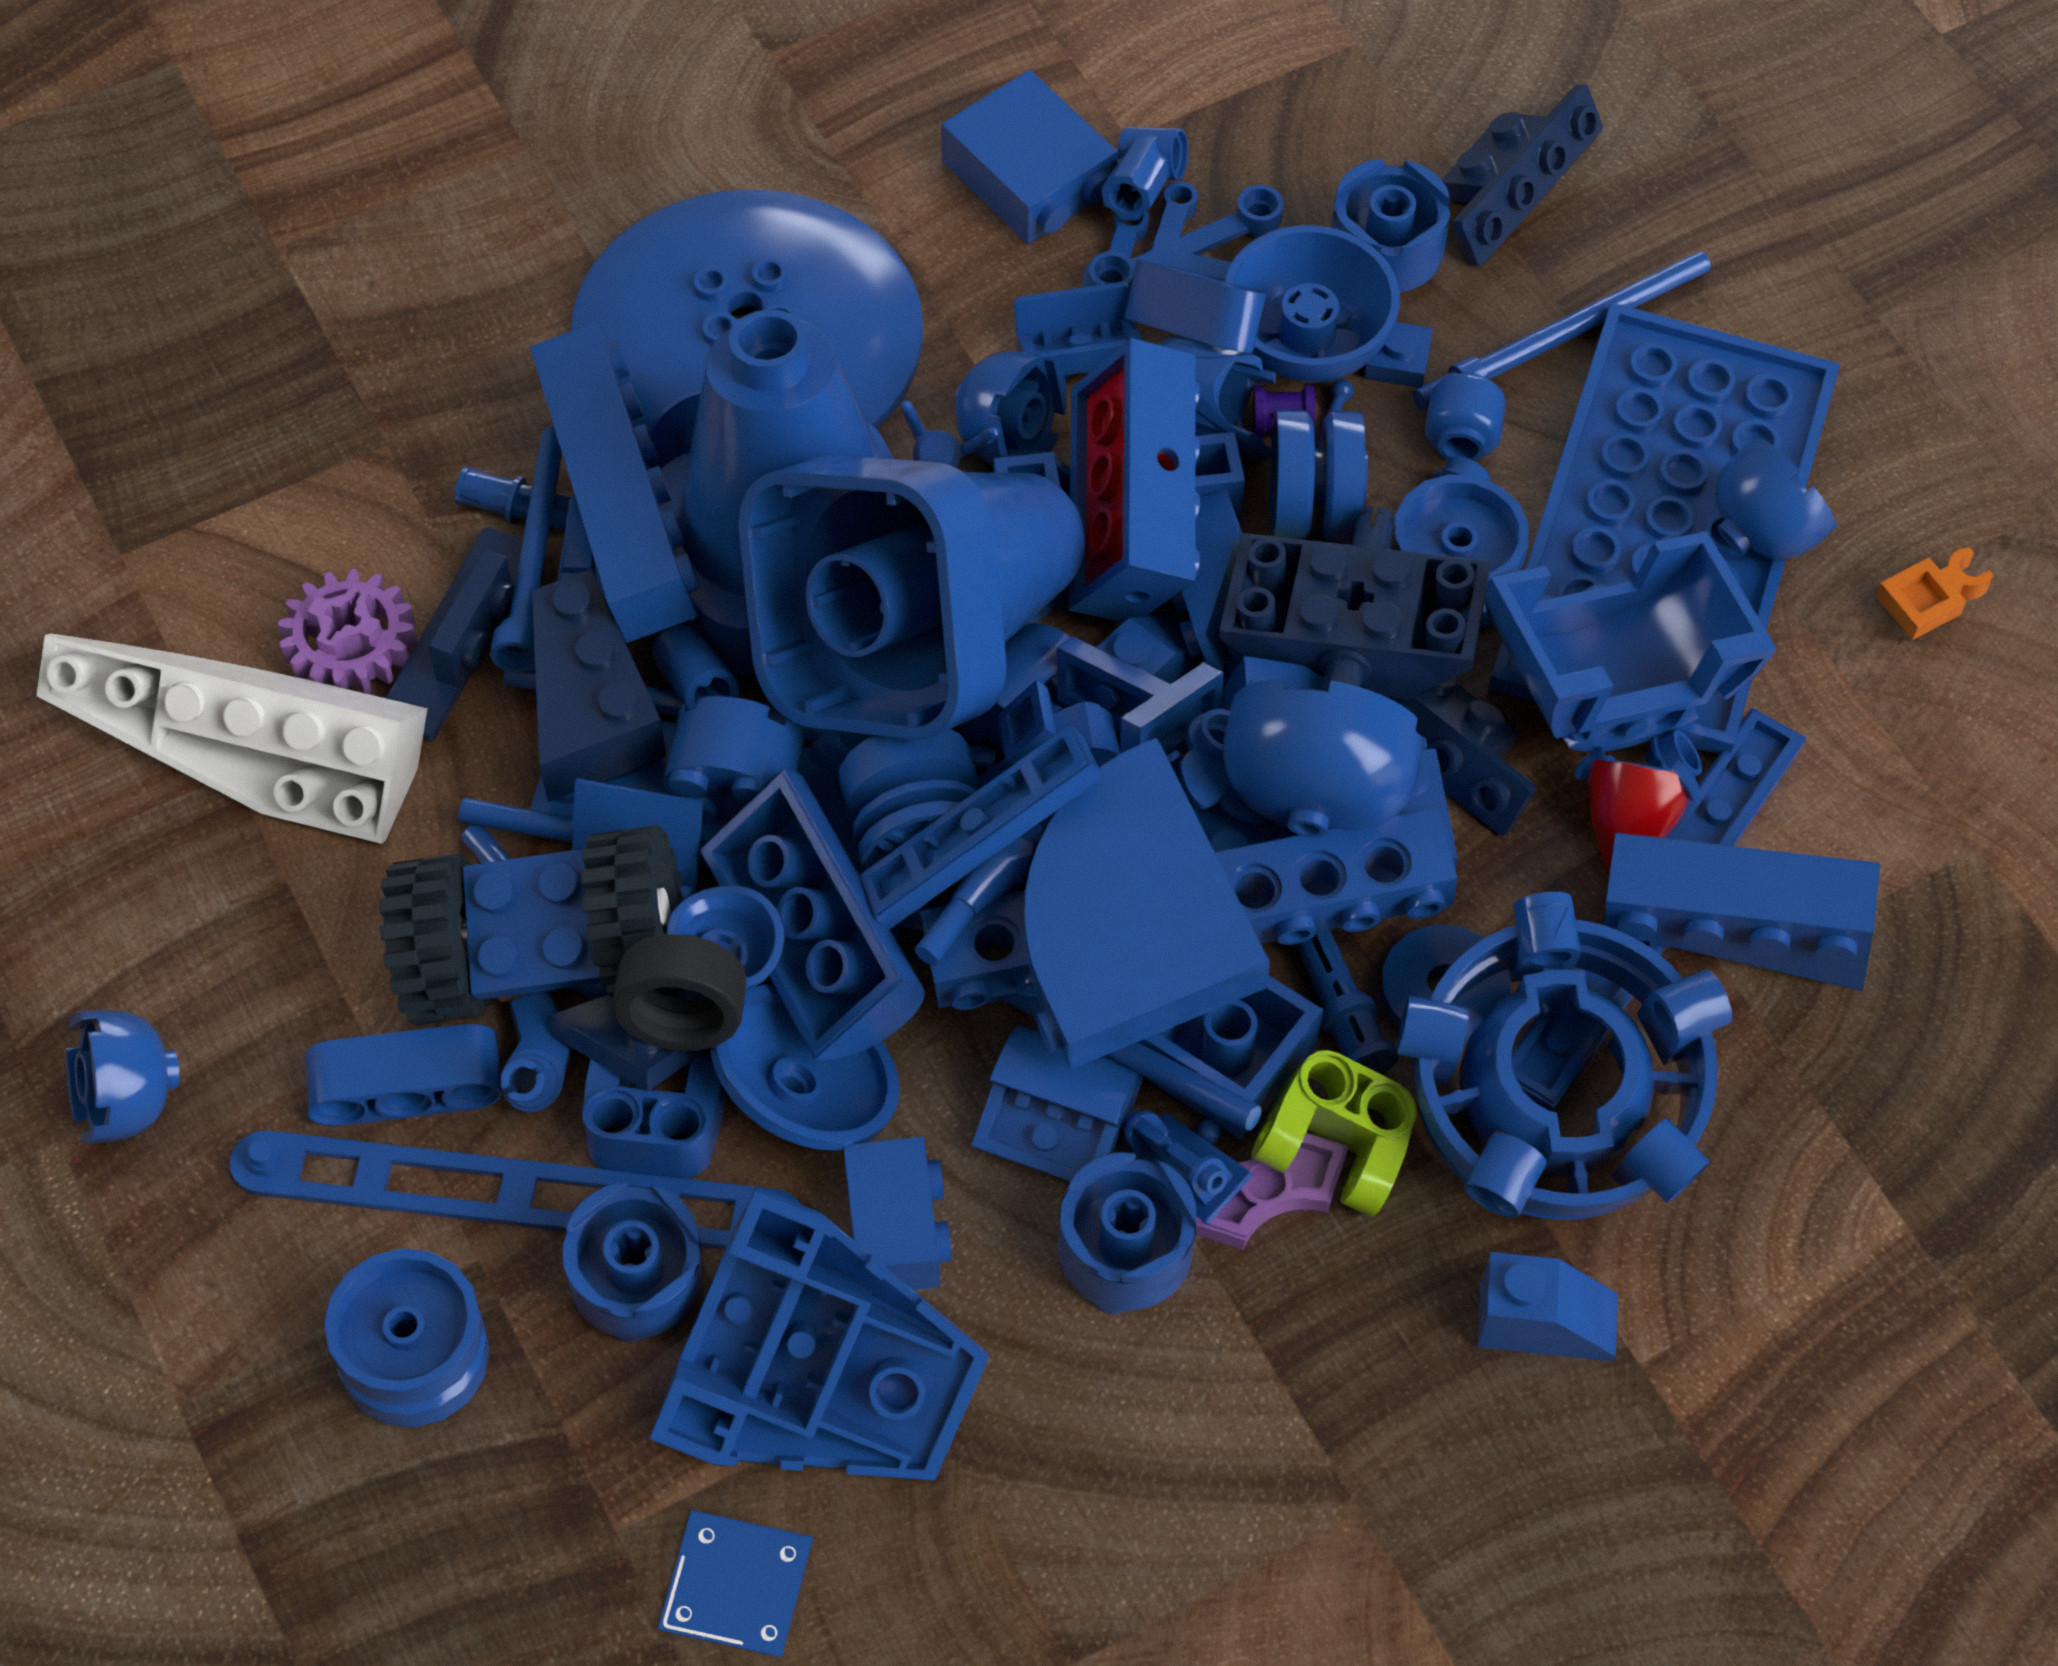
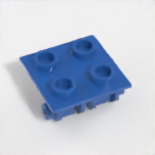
[572,778,703,899]

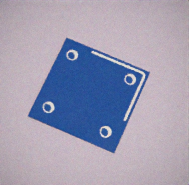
[657,1510,813,1658]

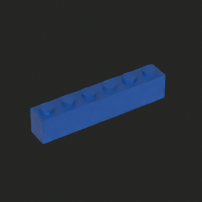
[530,322,700,643]

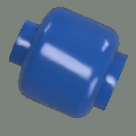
[1425,372,1506,461]

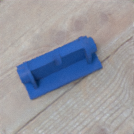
[1122,1110,1253,1225]

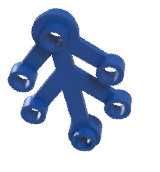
[1082,181,1284,289]

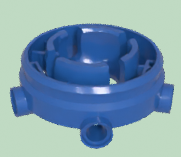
[1396,892,1732,1220]

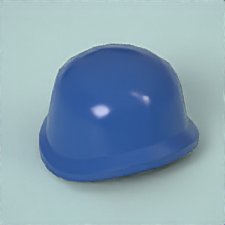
[666,886,784,991]

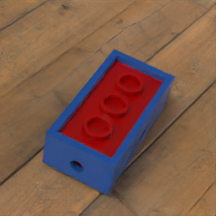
[1069,338,1200,623]

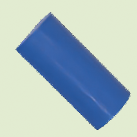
[700,769,925,1061]

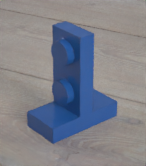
[1057,636,1223,756]

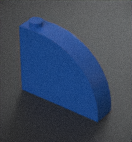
[1024,737,1270,1070]

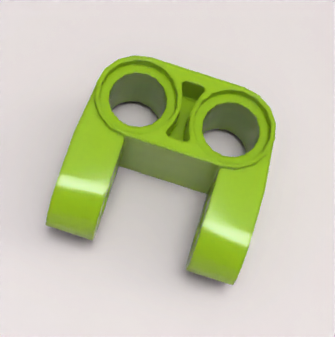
[1251,1050,1417,1218]

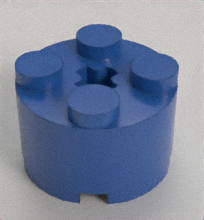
[1331,159,1450,292]
[663,696,805,823]
[1058,1152,1197,1314]
[562,1183,704,1343]

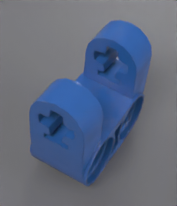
[583,1051,727,1179]

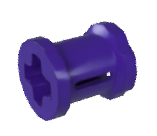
[1252,385,1315,439]

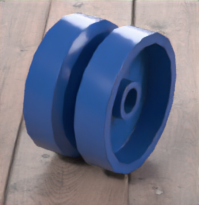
[1269,409,1368,545]
[1389,474,1529,629]
[324,1248,490,1428]

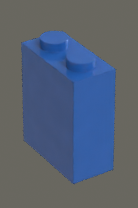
[941,69,1118,244]

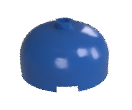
[1223,677,1426,837]

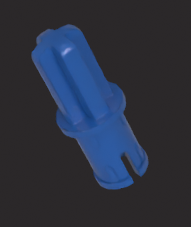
[455,466,571,530]

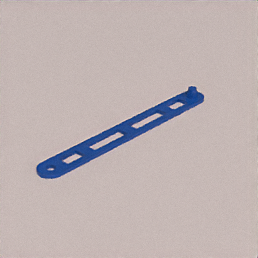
[230,1131,801,1250]

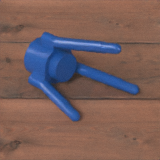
[901,400,1000,469]

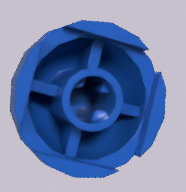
[954,351,1067,466]
[1716,438,1837,561]
[66,1009,179,1144]

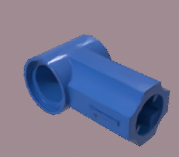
[1101,126,1188,220]

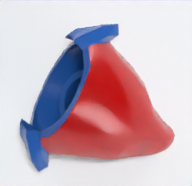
[1573,746,1702,877]

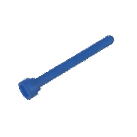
[490,426,562,673]

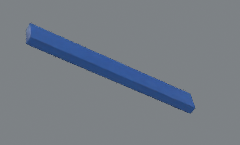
[1512,707,1807,1112]

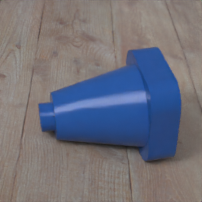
[661,310,894,676]
[738,455,1085,740]

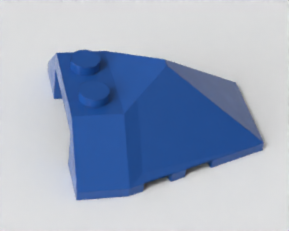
[649,1187,989,1481]

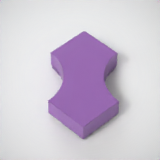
[1196,1132,1349,1250]

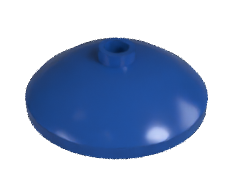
[710,984,900,1150]

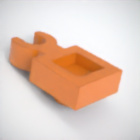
[1875,548,1994,640]

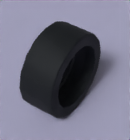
[612,934,747,1051]

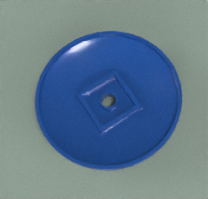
[571,189,923,438]

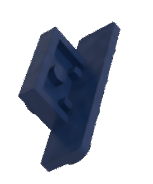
[1442,84,1603,267]
[386,527,523,742]
[1385,677,1536,836]

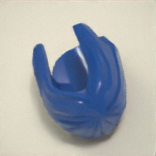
[1159,336,1276,459]

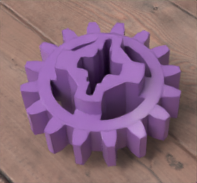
[278,569,417,694]

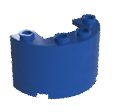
[1485,531,1777,752]

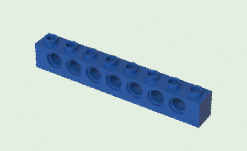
[920,808,1458,1010]

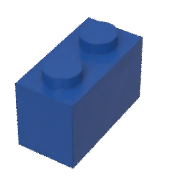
[844,1136,952,1290]

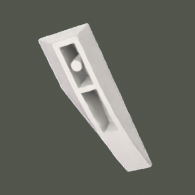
[37,633,428,843]

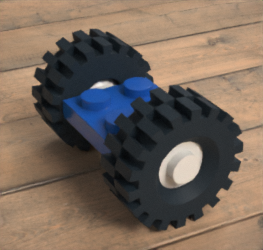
[379,825,686,1026]

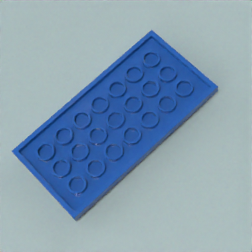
[1488,302,1841,755]

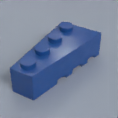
[1605,833,1880,991]

